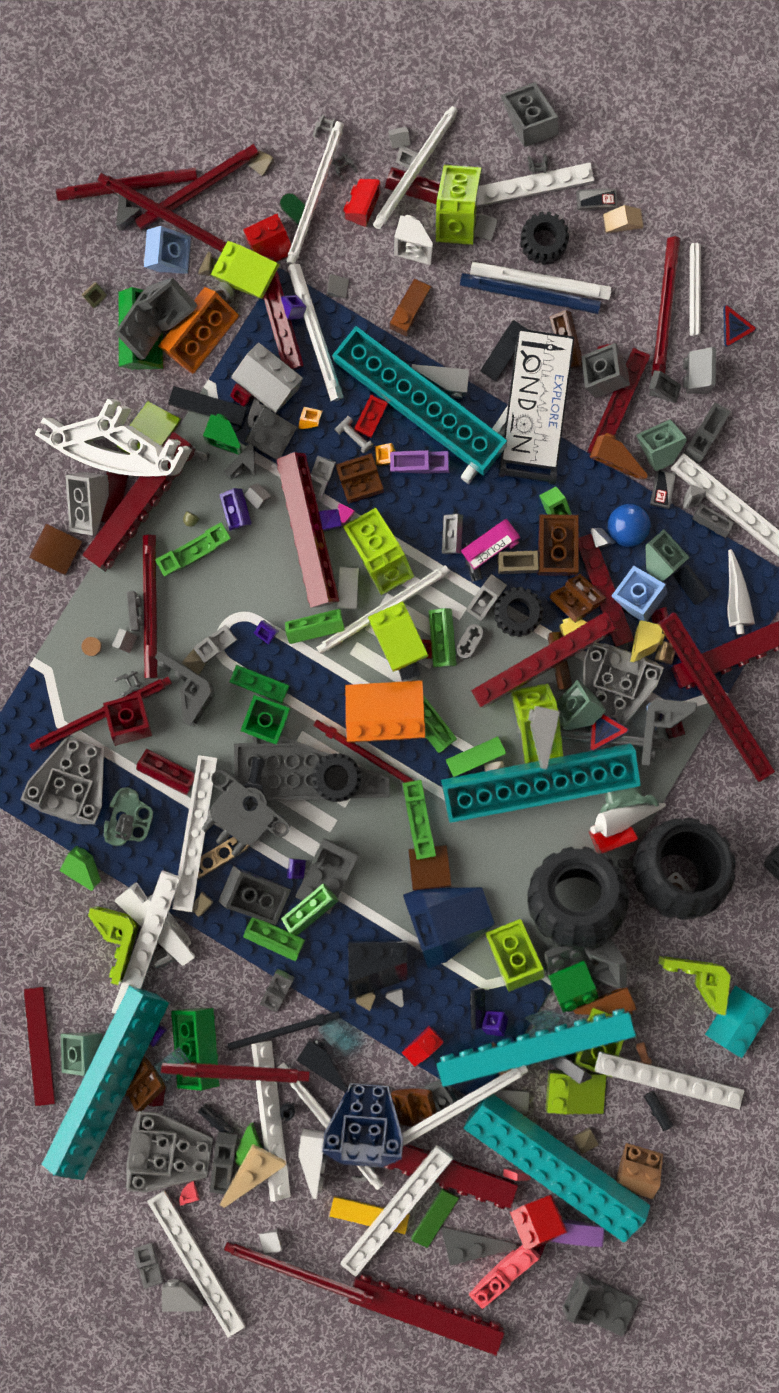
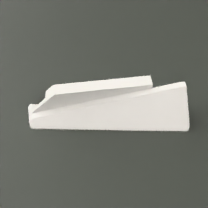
[115,882,195,965]

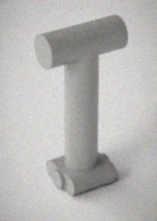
[335,416,373,454]

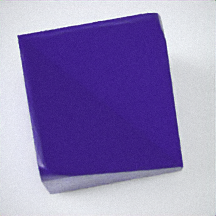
[281,295,307,320]
[319,509,342,532]
[482,1011,508,1036]

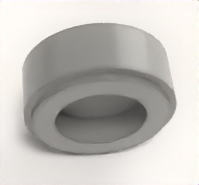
[215,282,234,302]

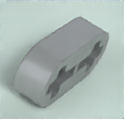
[456,624,483,659]

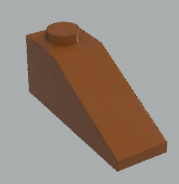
[390,278,431,337]
[590,433,648,480]
[573,987,636,1015]

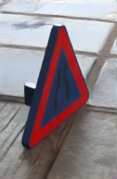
[723,305,756,347]
[590,714,629,751]

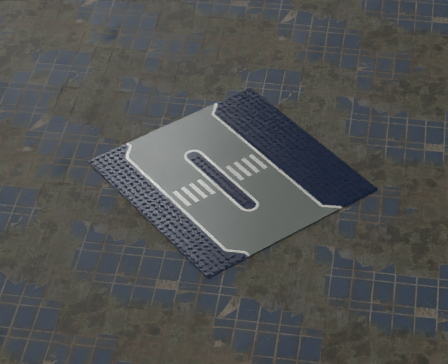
[0,268,779,1103]

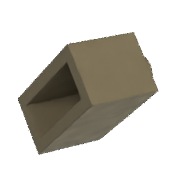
[498,551,539,574]

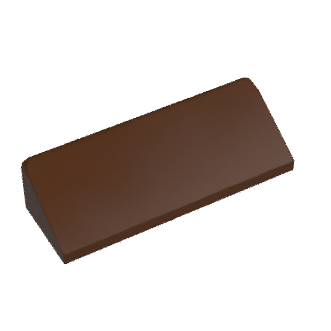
[549,310,582,369]
[547,632,572,691]

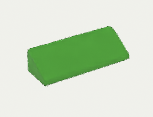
[428,608,457,667]
[285,609,345,644]
[423,695,457,753]
[446,736,507,777]
[281,883,339,935]
[243,917,305,961]
[411,1188,459,1248]

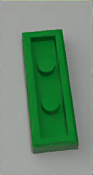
[229,665,290,704]

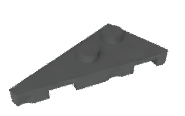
[441,1226,517,1266]

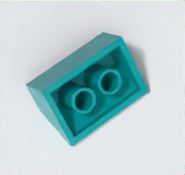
[704,986,772,1059]

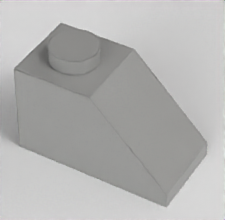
[466,574,507,621]
[162,1279,203,1312]

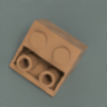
[616,1143,663,1199]

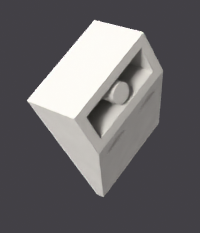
[298,1129,326,1199]

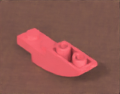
[469,1245,540,1309]

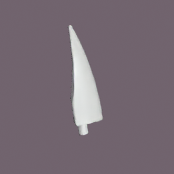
[727,549,755,635]
[591,803,666,837]

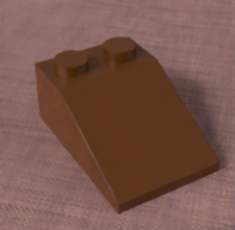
[538,514,578,576]

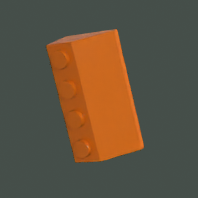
[158,287,239,374]

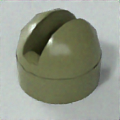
[183,511,200,527]

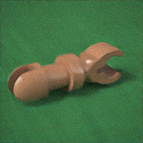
[636,1042,652,1065]

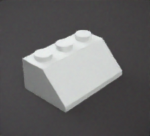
[394,215,433,265]

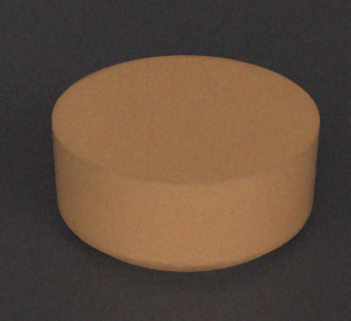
[81,637,102,656]

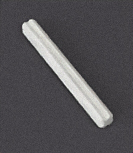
[690,243,701,336]

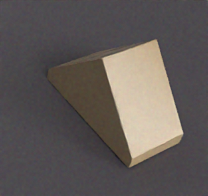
[603,205,643,233]

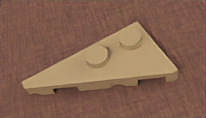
[220,1144,286,1208]

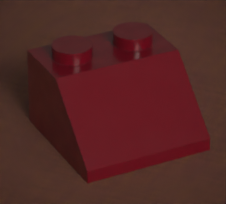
[103,693,152,746]

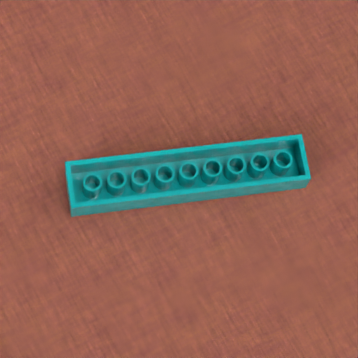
[332,326,507,476]
[441,743,641,823]
[41,986,169,1180]
[436,1008,636,1087]
[463,1094,650,1243]

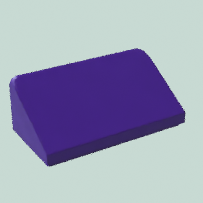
[219,488,252,531]

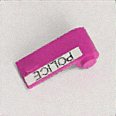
[461,519,520,570]

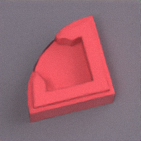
[503,1169,531,1181]
[179,1181,199,1206]

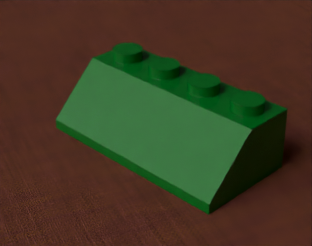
[118,287,163,369]
[171,1008,220,1091]

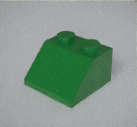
[203,414,243,455]
[240,695,292,745]
[548,961,598,1013]

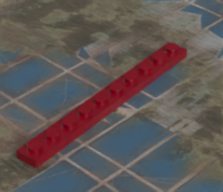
[658,613,775,782]

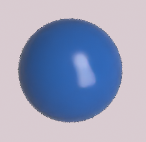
[607,504,651,547]

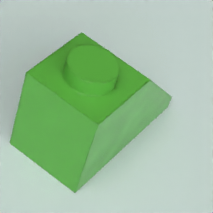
[539,487,572,515]
[59,846,101,891]
[235,1122,263,1167]

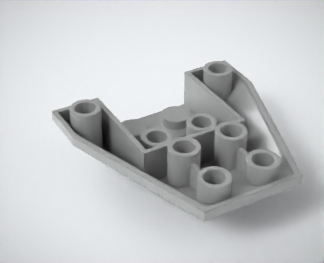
[583,643,664,726]
[21,736,104,824]
[126,1111,213,1192]

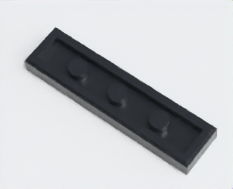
[168,386,247,427]

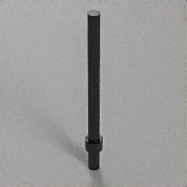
[228,1011,341,1051]

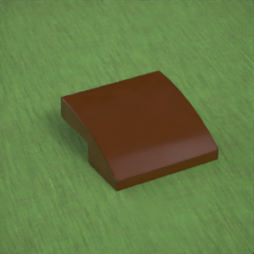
[335,453,384,504]
[29,524,82,575]
[549,574,606,623]
[408,845,451,891]
[125,1056,166,1112]
[391,1089,437,1127]

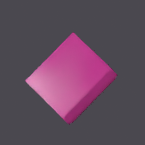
[338,504,355,525]

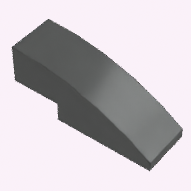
[684,402,731,464]
[210,1132,238,1195]

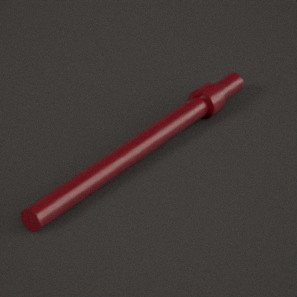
[313,719,415,783]

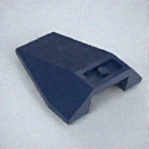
[403,887,495,968]
[322,1083,403,1168]

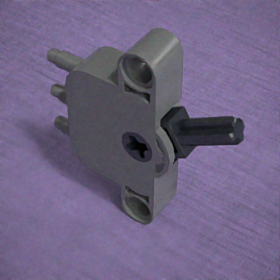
[201,757,290,857]

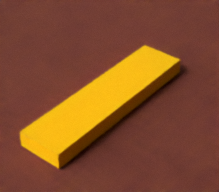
[329,1196,410,1234]

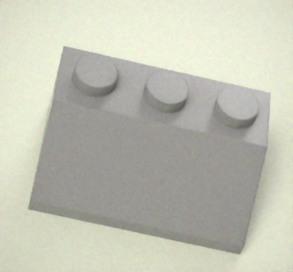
[231,342,303,414]

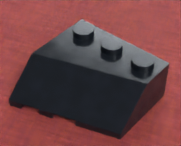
[348,940,407,1000]

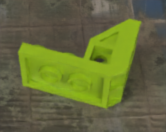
[436,165,481,245]
[343,508,414,595]
[511,683,563,763]
[88,906,139,985]
[658,956,730,1015]

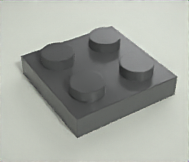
[245,408,297,460]

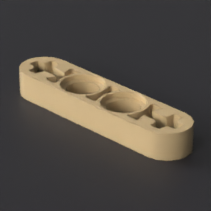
[198,837,250,879]

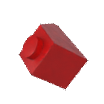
[401,1025,444,1067]

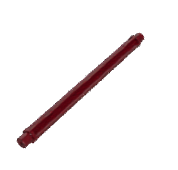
[97,173,226,253]
[29,676,172,752]
[224,1242,374,1305]

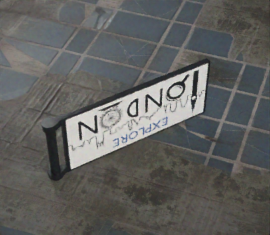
[498,329,574,485]

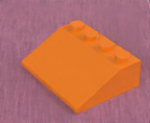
[345,680,426,743]

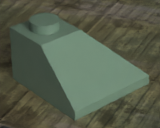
[636,420,687,471]
[646,530,690,582]
[556,679,606,730]
[61,1032,103,1076]

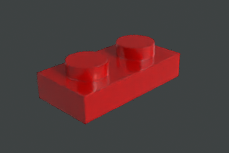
[354,395,388,438]

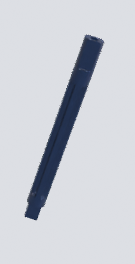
[459,273,601,314]

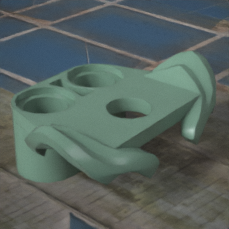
[600,786,659,813]
[104,787,153,846]

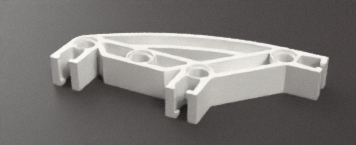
[35,399,192,476]

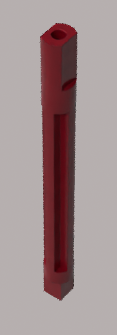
[134,144,259,231]
[56,167,197,201]
[652,236,680,376]
[143,534,158,679]
[161,1063,309,1083]

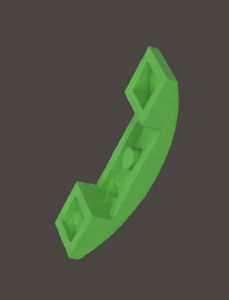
[155,522,231,577]
[402,780,436,860]

